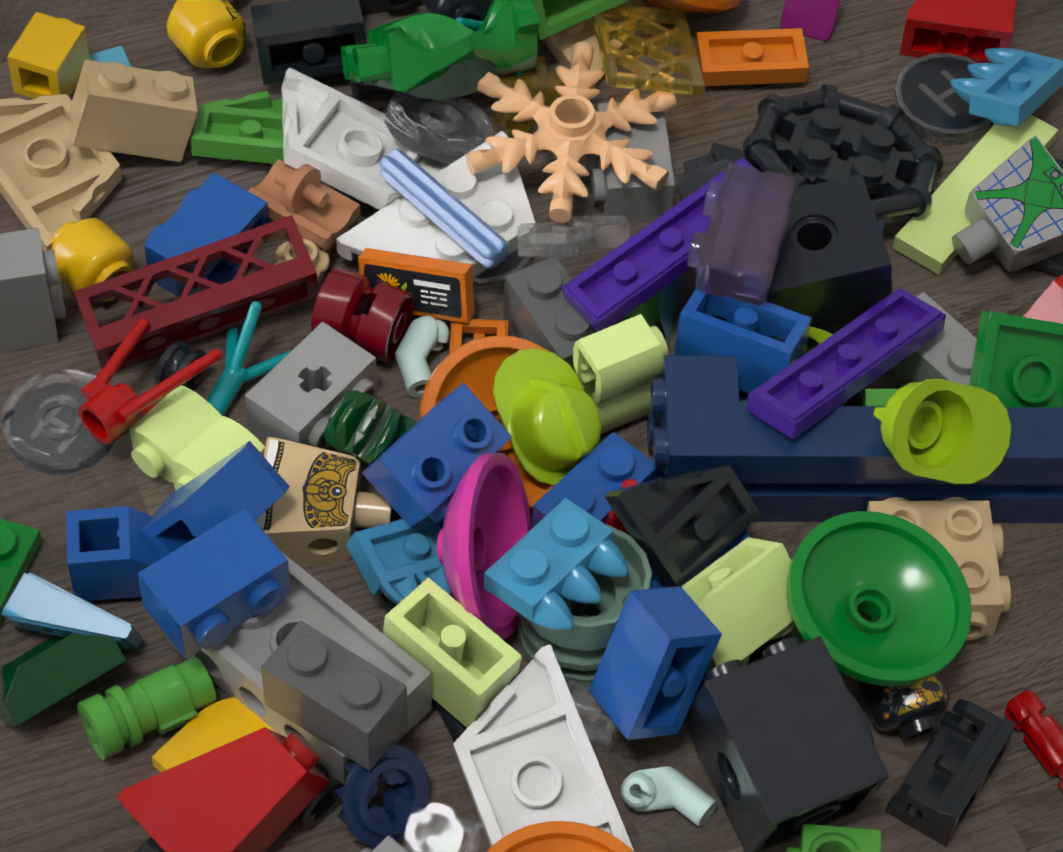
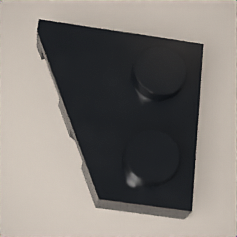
[604,465,761,588]

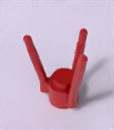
[78,318,223,444]

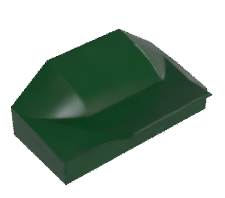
[0,633,126,726]

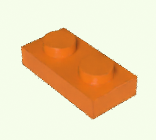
[695,28,809,86]

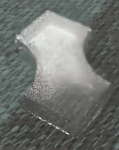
[517,215,630,257]

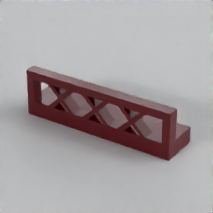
[74,215,319,370]

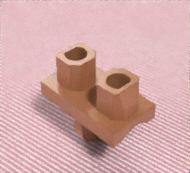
[248,159,360,255]

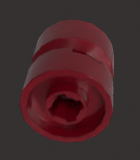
[311,267,415,363]

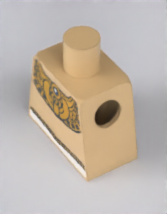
[255,437,394,564]

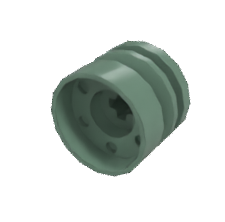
[518,525,652,689]

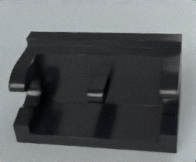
[885,699,1016,847]

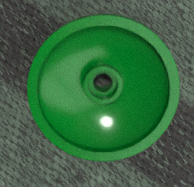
[786,511,972,687]

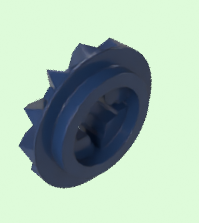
[335,744,429,847]

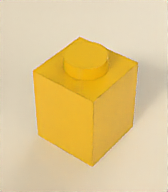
[7,12,90,99]

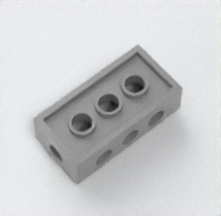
[165,552,432,785]

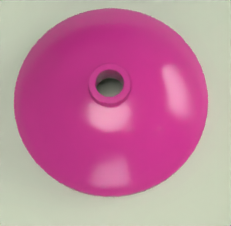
[437,453,531,639]

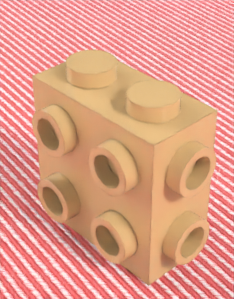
[867,497,1011,640]

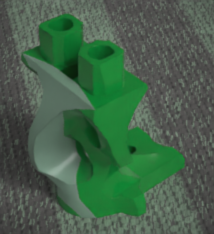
[341,0,541,100]

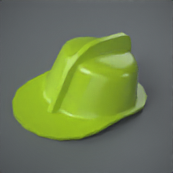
[493,348,602,486]
[873,379,1011,484]

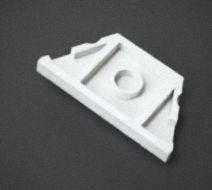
[281,67,454,210]
[336,131,536,278]
[453,644,634,851]

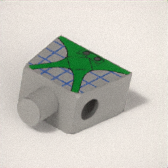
[952,135,1063,272]

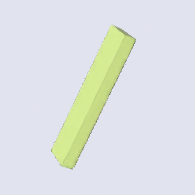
[893,115,1058,275]

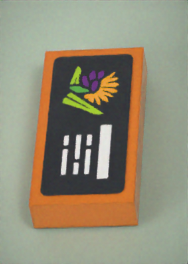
[358,248,475,324]

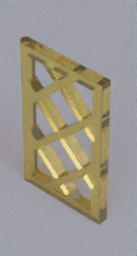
[592,4,705,96]

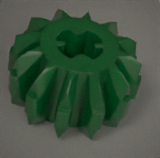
[323,390,416,468]

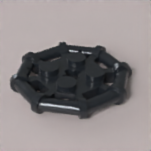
[743,84,944,221]

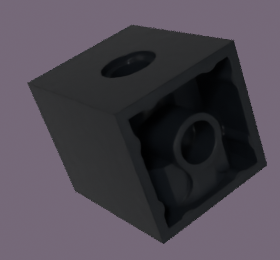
[722,174,892,334]
[684,636,889,852]

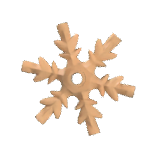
[466,42,676,223]

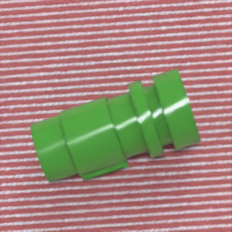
[77,657,216,760]

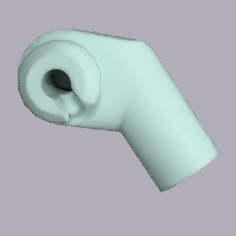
[395,315,449,398]
[621,766,718,827]

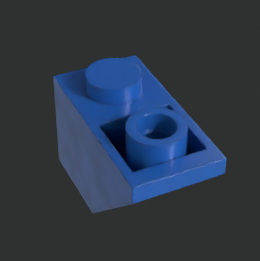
[139,441,290,558]
[66,506,162,601]

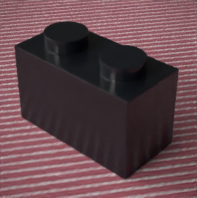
[250,0,367,85]

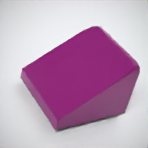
[780,0,841,41]

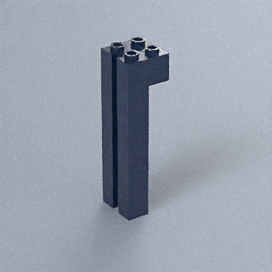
[647,355,1063,523]

